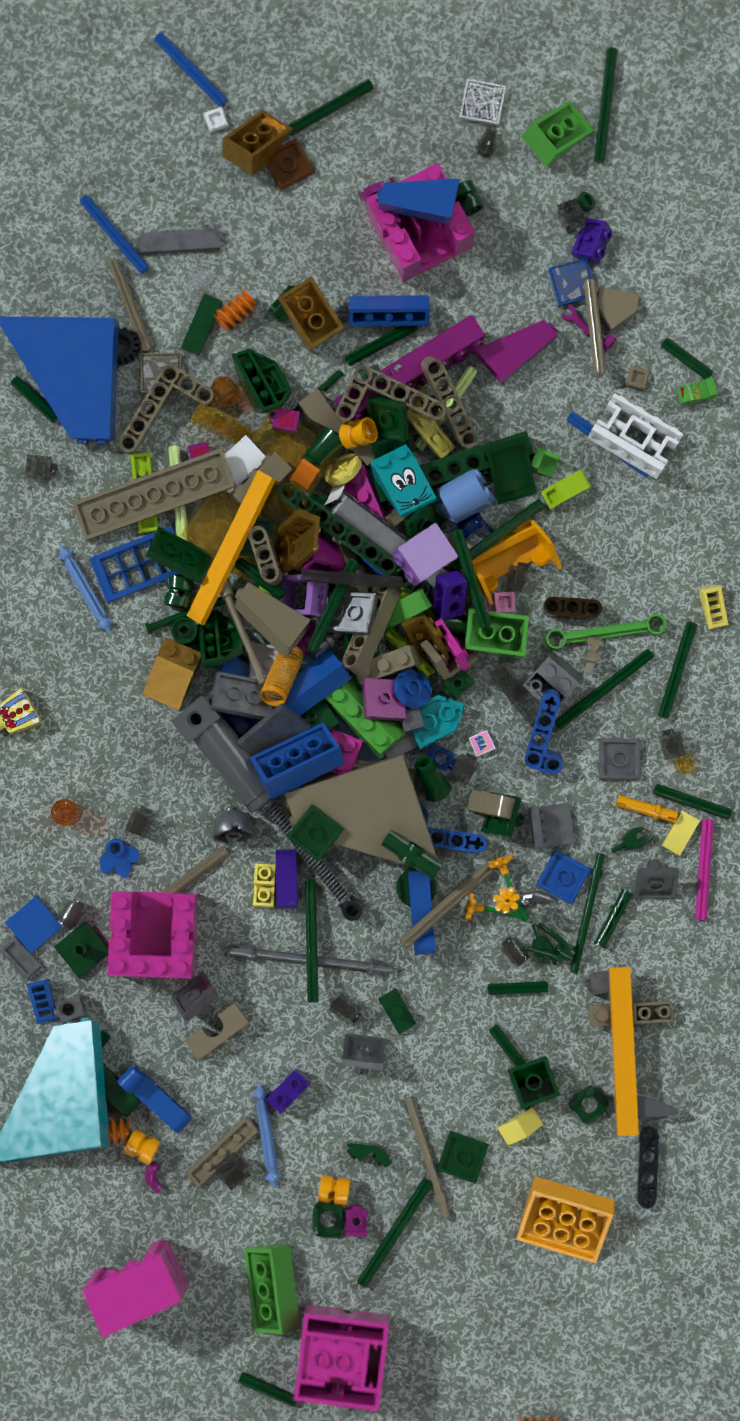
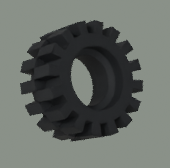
[117,327,140,365]

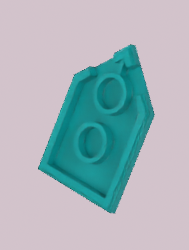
[411,695,465,749]

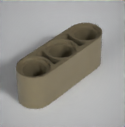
[249,526,283,586]
[467,790,515,819]

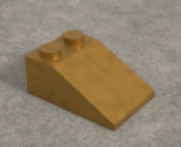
[222,109,292,176]
[278,276,344,351]
[142,637,201,711]

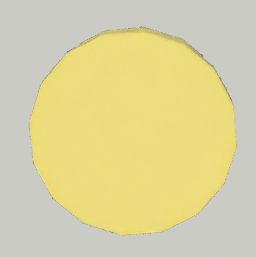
[324,453,362,487]

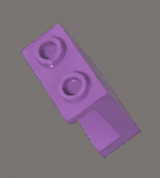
[392,523,459,586]

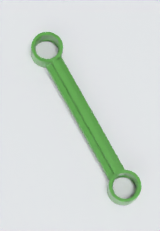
[546,614,667,650]

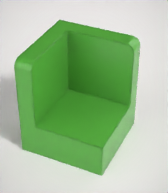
[531,447,560,478]

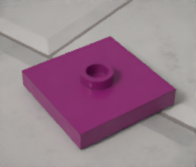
[362,678,406,721]

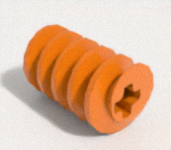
[213,289,257,333]
[108,1118,131,1145]

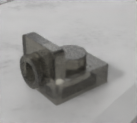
[506,562,536,592]
[657,728,686,760]

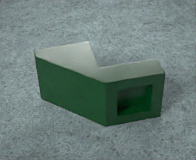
[346,1141,392,1168]

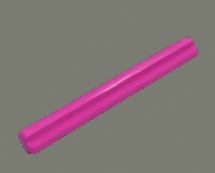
[695,819,714,920]

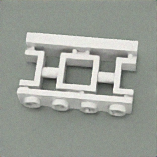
[588,394,683,479]

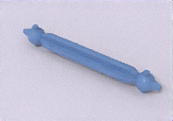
[58,545,113,633]
[252,1084,282,1188]

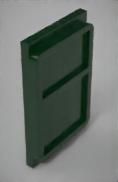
[485,434,537,504]

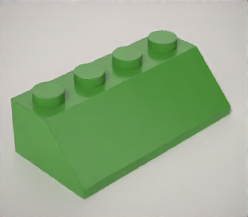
[324,675,409,759]
[244,1244,301,1334]

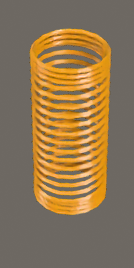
[260,646,304,706]

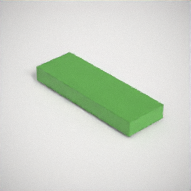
[386,588,432,629]

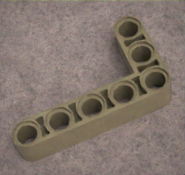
[119,365,215,454]
[335,365,446,423]

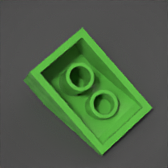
[521,100,595,167]
[465,608,529,659]

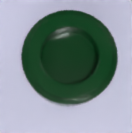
[576,191,595,213]

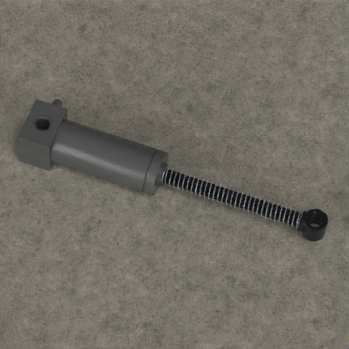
[171,693,364,921]

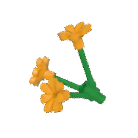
[465,854,529,922]

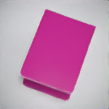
[406,215,442,242]

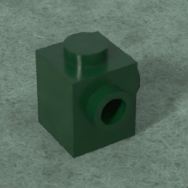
[443,670,475,700]

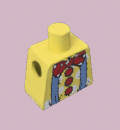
[0,688,43,735]

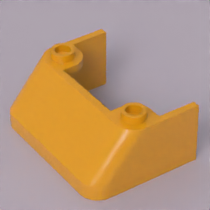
[468,519,562,605]

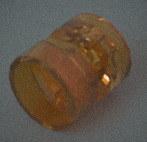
[51,799,81,827]

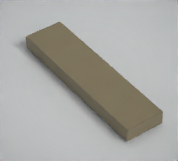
[185,1115,260,1188]

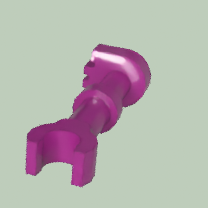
[561,305,616,354]

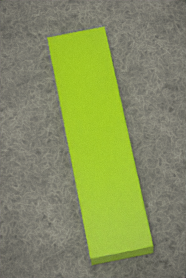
[130,452,159,534]

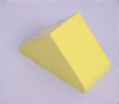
[497,1106,543,1146]

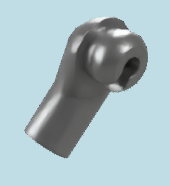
[519,890,551,906]

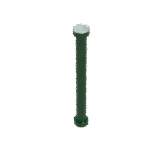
[145,589,237,634]

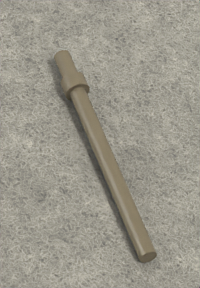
[220,581,266,686]
[404,1096,451,1219]

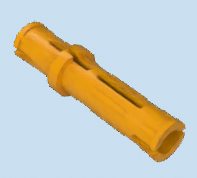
[615,794,678,824]

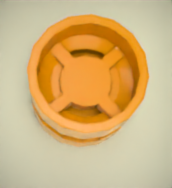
[339,417,378,449]
[123,1128,161,1166]
[318,1175,350,1206]

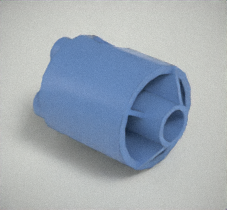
[436,469,495,524]

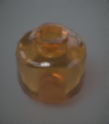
[210,376,240,406]

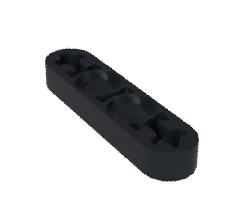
[637,1126,659,1209]

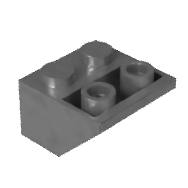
[523,652,583,709]

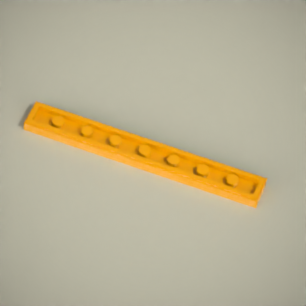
[186,470,276,625]
[608,967,639,1136]

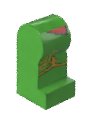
[676,377,718,406]

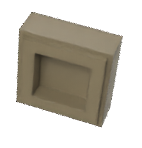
[625,366,650,391]

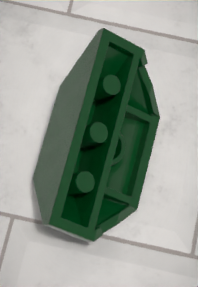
[231,348,292,414]
[198,610,243,669]

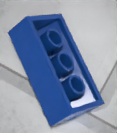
[250,723,345,799]

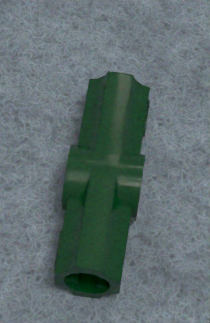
[381,830,442,880]

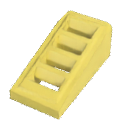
[699,585,729,630]

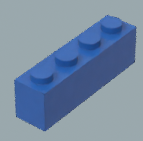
[349,295,430,326]

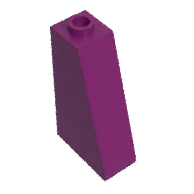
[476,320,557,385]

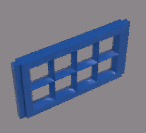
[89,526,180,603]

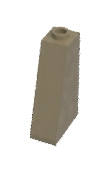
[235,583,310,658]

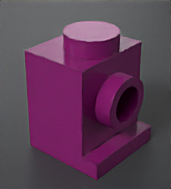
[346,1204,367,1237]

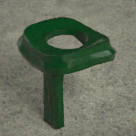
[569,1085,609,1124]
[312,1201,344,1237]

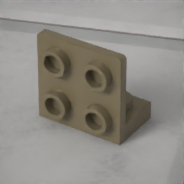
[420,638,478,680]

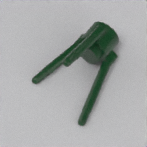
[523,923,576,963]

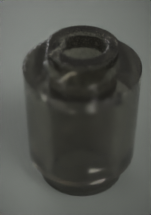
[58,898,86,930]
[500,936,530,967]

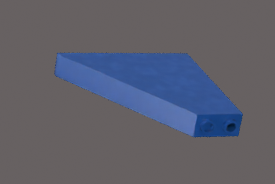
[0,316,119,445]

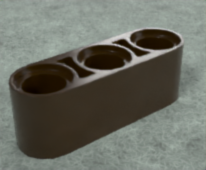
[542,597,602,620]

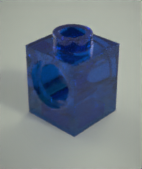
[427,743,456,773]

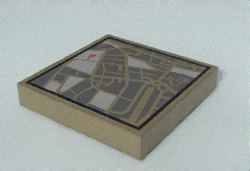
[141,353,182,394]

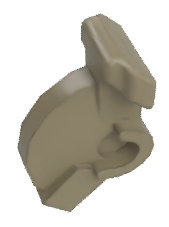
[584,636,602,674]

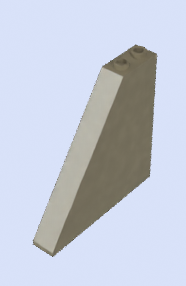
[283,754,442,874]

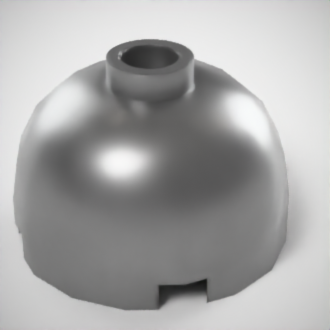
[212,807,254,843]

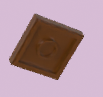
[266,138,315,191]

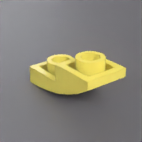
[253,864,276,908]

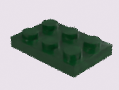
[146,526,212,584]

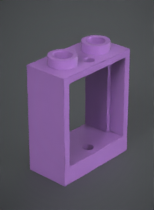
[278,574,329,618]

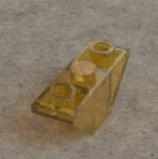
[190,404,252,445]

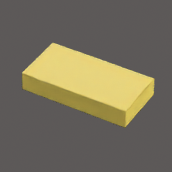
[661,810,700,856]

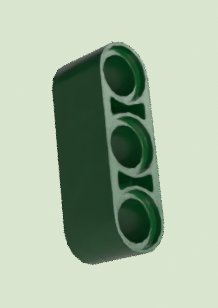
[103,1064,142,1117]

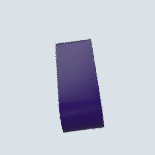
[276,849,298,909]

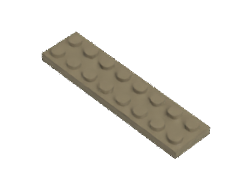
[72,448,236,541]

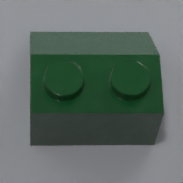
[507,1056,561,1110]

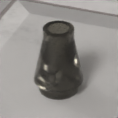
[476,126,497,158]

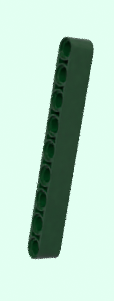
[279,480,432,596]

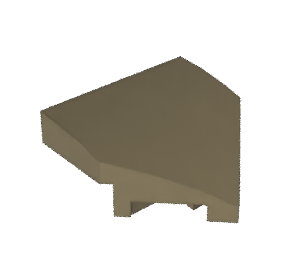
[597,287,639,331]

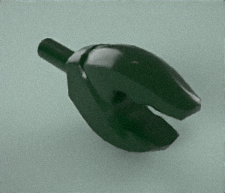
[611,827,655,853]
[531,923,556,965]

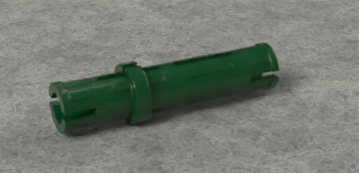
[594,889,633,949]

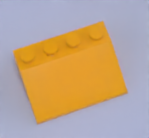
[516,1176,615,1264]

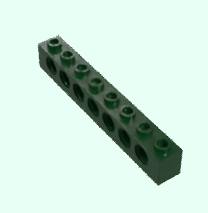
[373,431,534,507]

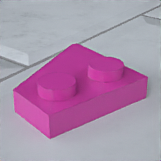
[434,619,470,670]

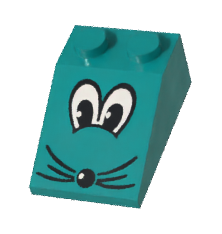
[370,444,437,518]

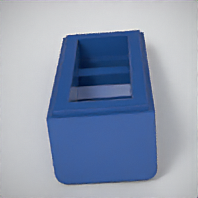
[27,979,56,1024]

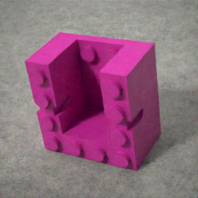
[366,163,475,283]
[108,891,199,978]
[82,1239,189,1338]
[294,1304,389,1411]

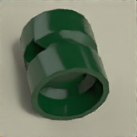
[455,180,484,217]
[163,576,194,609]
[171,617,199,647]

